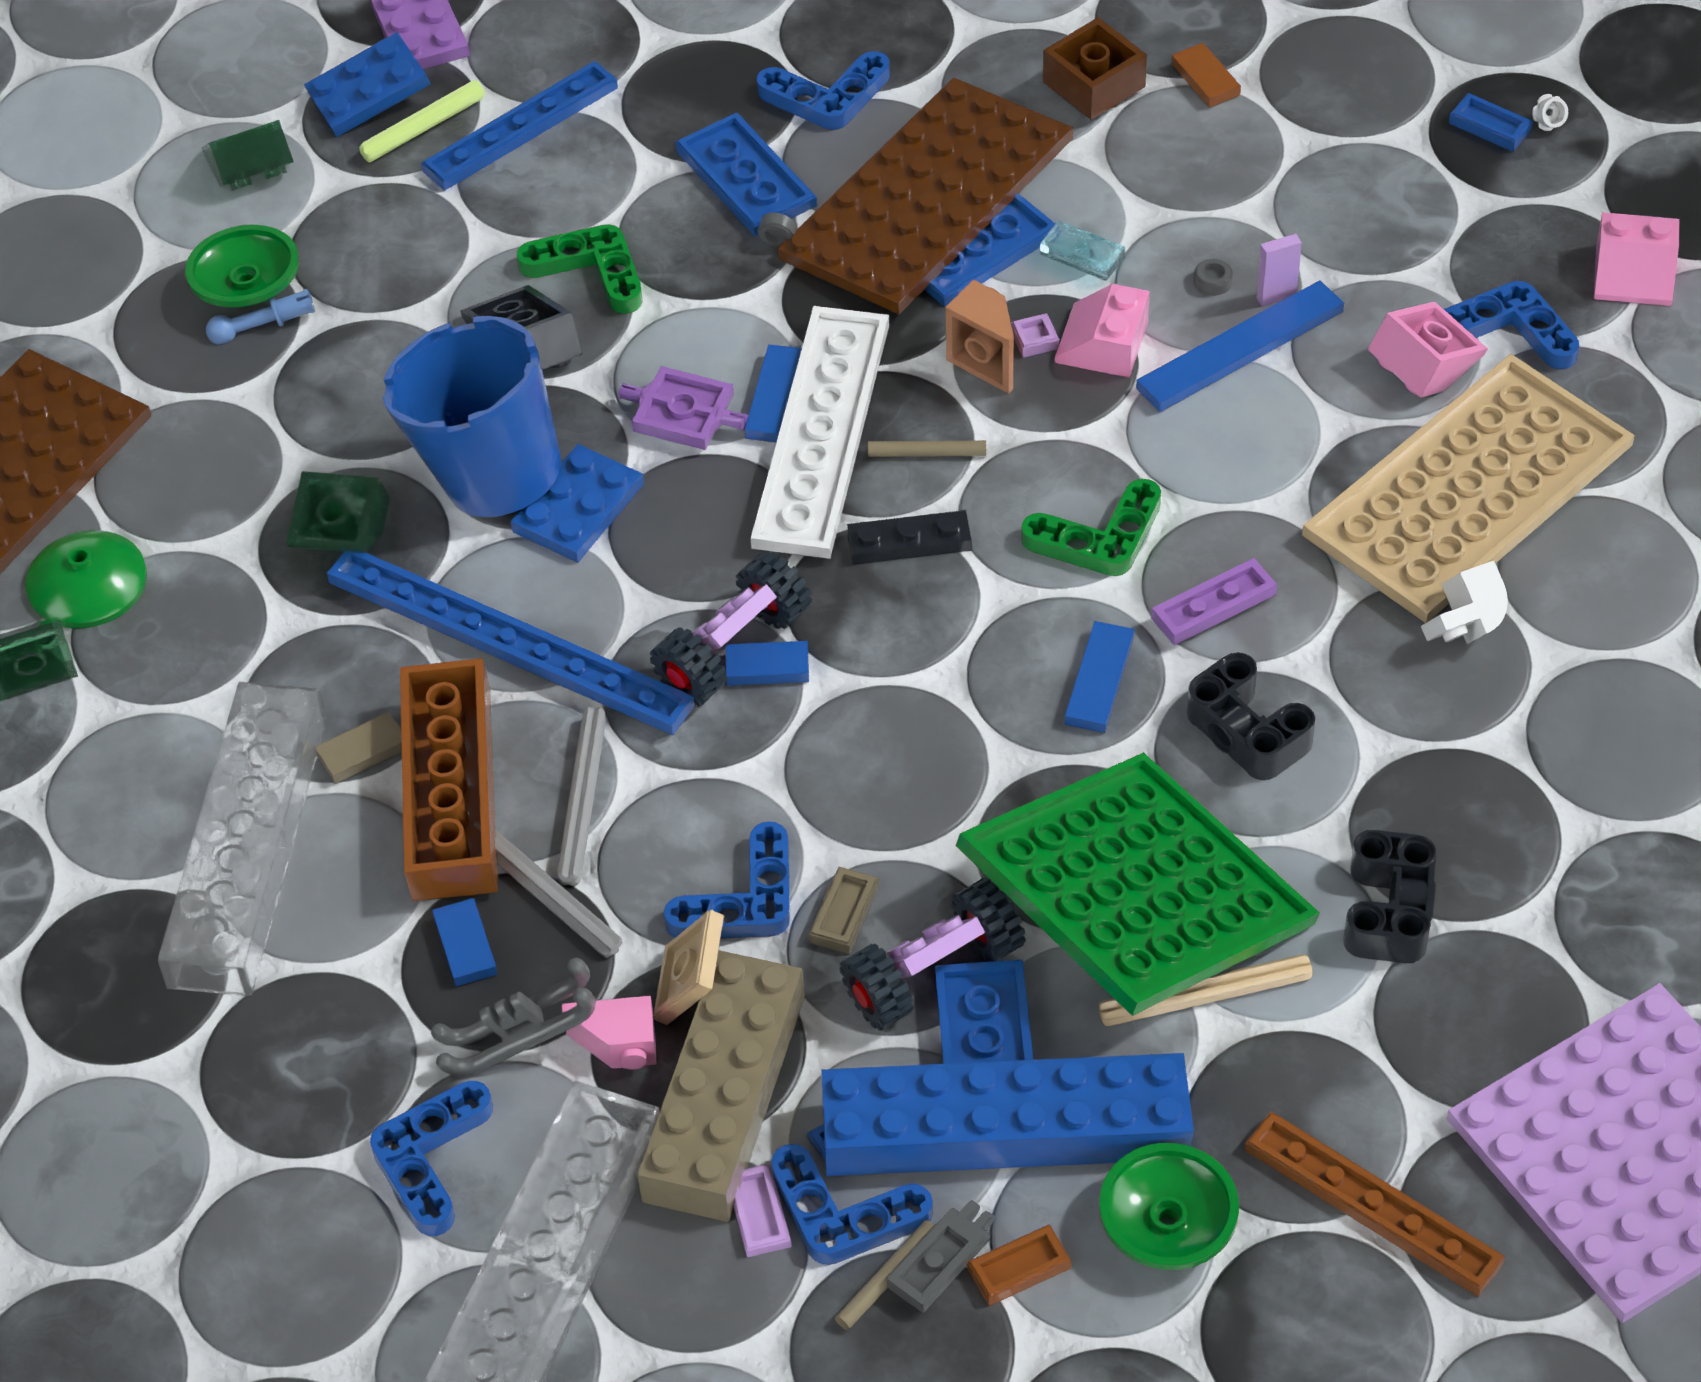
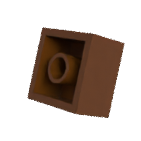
[1043,17,1147,120]

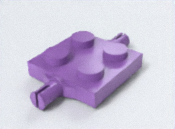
[619,366,748,450]

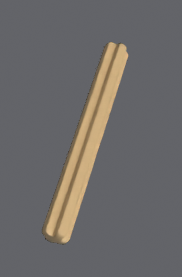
[1099,954,1312,1026]

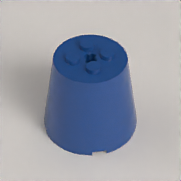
[382,316,562,517]

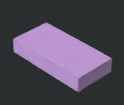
[1256,234,1302,307]
[733,1163,792,1257]

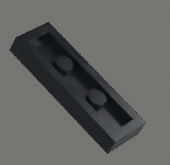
[847,510,972,565]

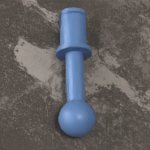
[206,289,316,344]

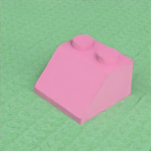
[1594,212,1679,306]
[1055,284,1150,378]
[1367,301,1488,398]

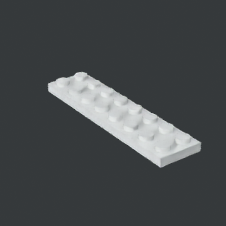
[751,306,889,559]

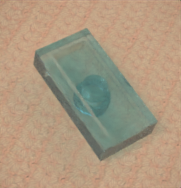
[1040,221,1125,281]

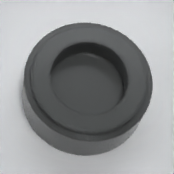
[758,213,797,247]
[1194,259,1233,296]

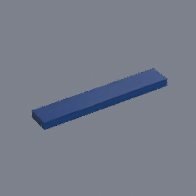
[421,61,618,191]
[1136,280,1344,412]

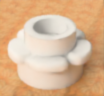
[1532,94,1568,131]

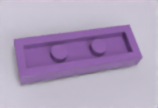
[1151,558,1277,645]

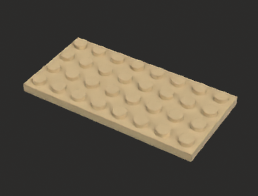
[1302,354,1635,623]

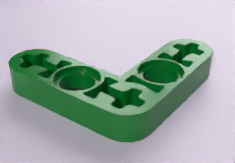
[517,224,643,314]
[1021,478,1161,576]

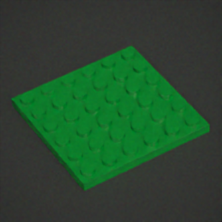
[956,752,1320,1016]

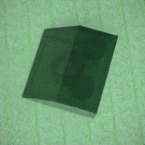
[201,120,294,191]
[286,471,390,553]
[0,616,78,702]

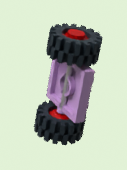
[650,551,812,707]
[839,877,1026,1031]

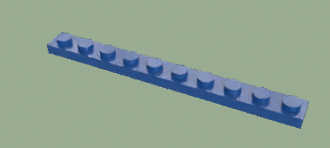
[327,546,694,735]

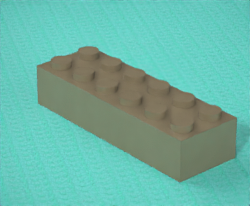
[638,950,805,1222]

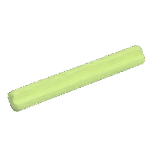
[359,80,485,162]

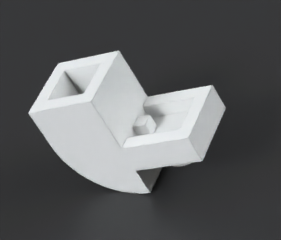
[1421,561,1507,644]

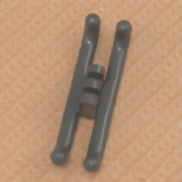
[431,958,596,1076]

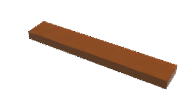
[1245,1111,1505,1297]

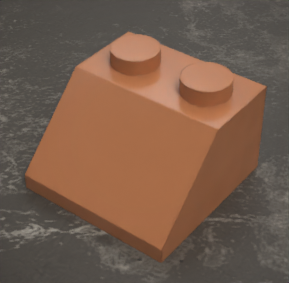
[946,279,1014,394]

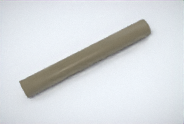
[868,440,986,457]
[835,1220,934,1330]

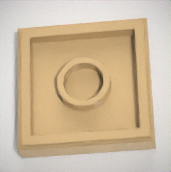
[653,910,724,1025]

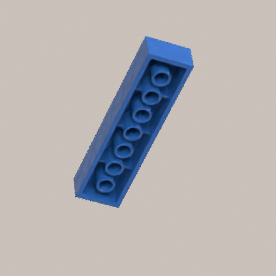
[821,1053,1194,1176]

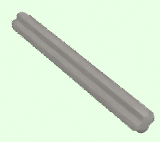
[557,707,606,886]
[473,822,623,958]

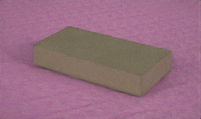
[315,712,402,784]
[809,866,879,954]

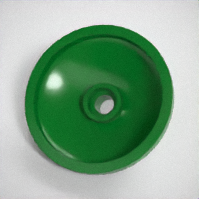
[185,224,299,308]
[25,530,147,628]
[1099,1143,1239,1270]

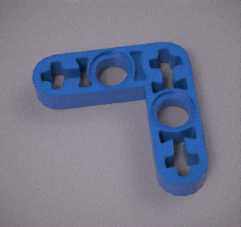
[757,51,890,130]
[1444,281,1579,369]
[664,821,790,939]
[370,1081,493,1236]
[771,1144,933,1265]

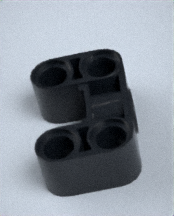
[1187,652,1315,780]
[1343,830,1436,963]

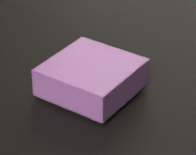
[1011,313,1059,358]

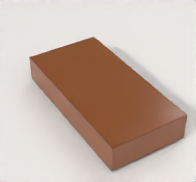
[1171,42,1241,108]
[967,1224,1071,1306]

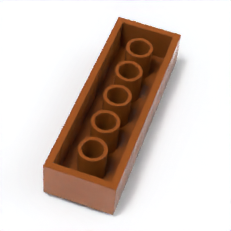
[400,658,498,902]

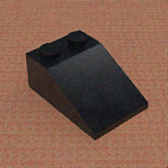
[460,285,582,370]

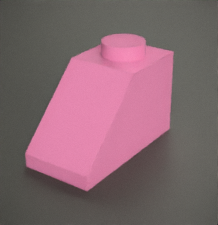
[562,996,657,1070]

